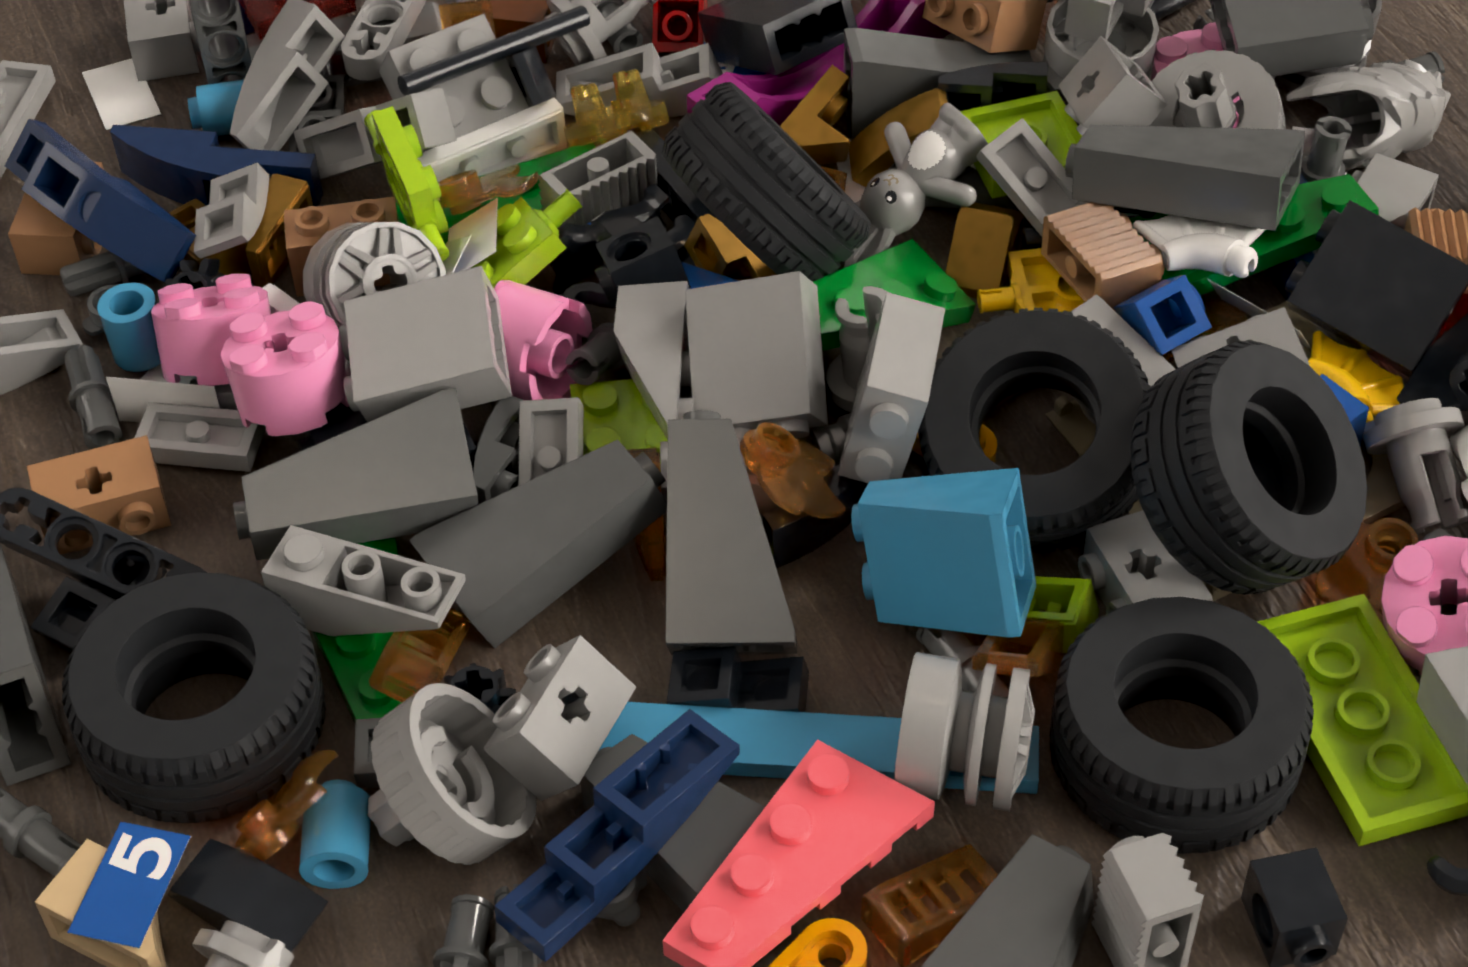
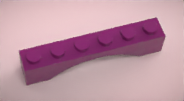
[686,0,951,126]

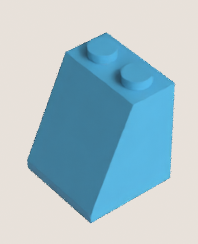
[851,468,1036,638]

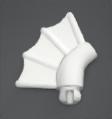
[1133,215,1266,278]

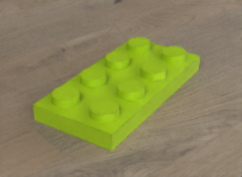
[1257,594,1468,847]

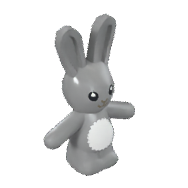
[844,103,988,268]

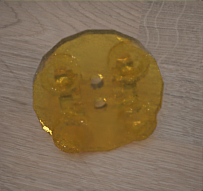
[563,68,670,147]

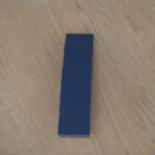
[494,709,740,962]

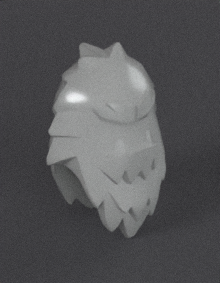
[1287,59,1451,172]

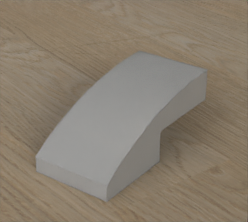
[194,162,269,259]

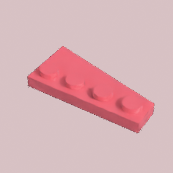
[662,739,935,967]

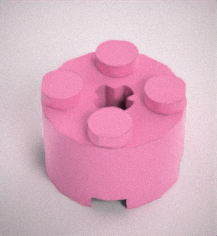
[151,274,271,386]
[494,280,593,400]
[220,301,351,436]
[1381,536,1468,675]

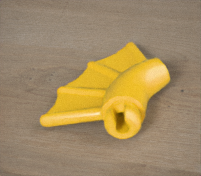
[1308,330,1404,423]

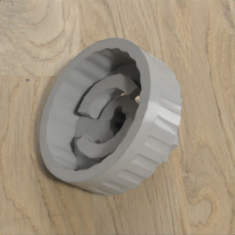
[1149,50,1286,129]
[368,683,536,865]

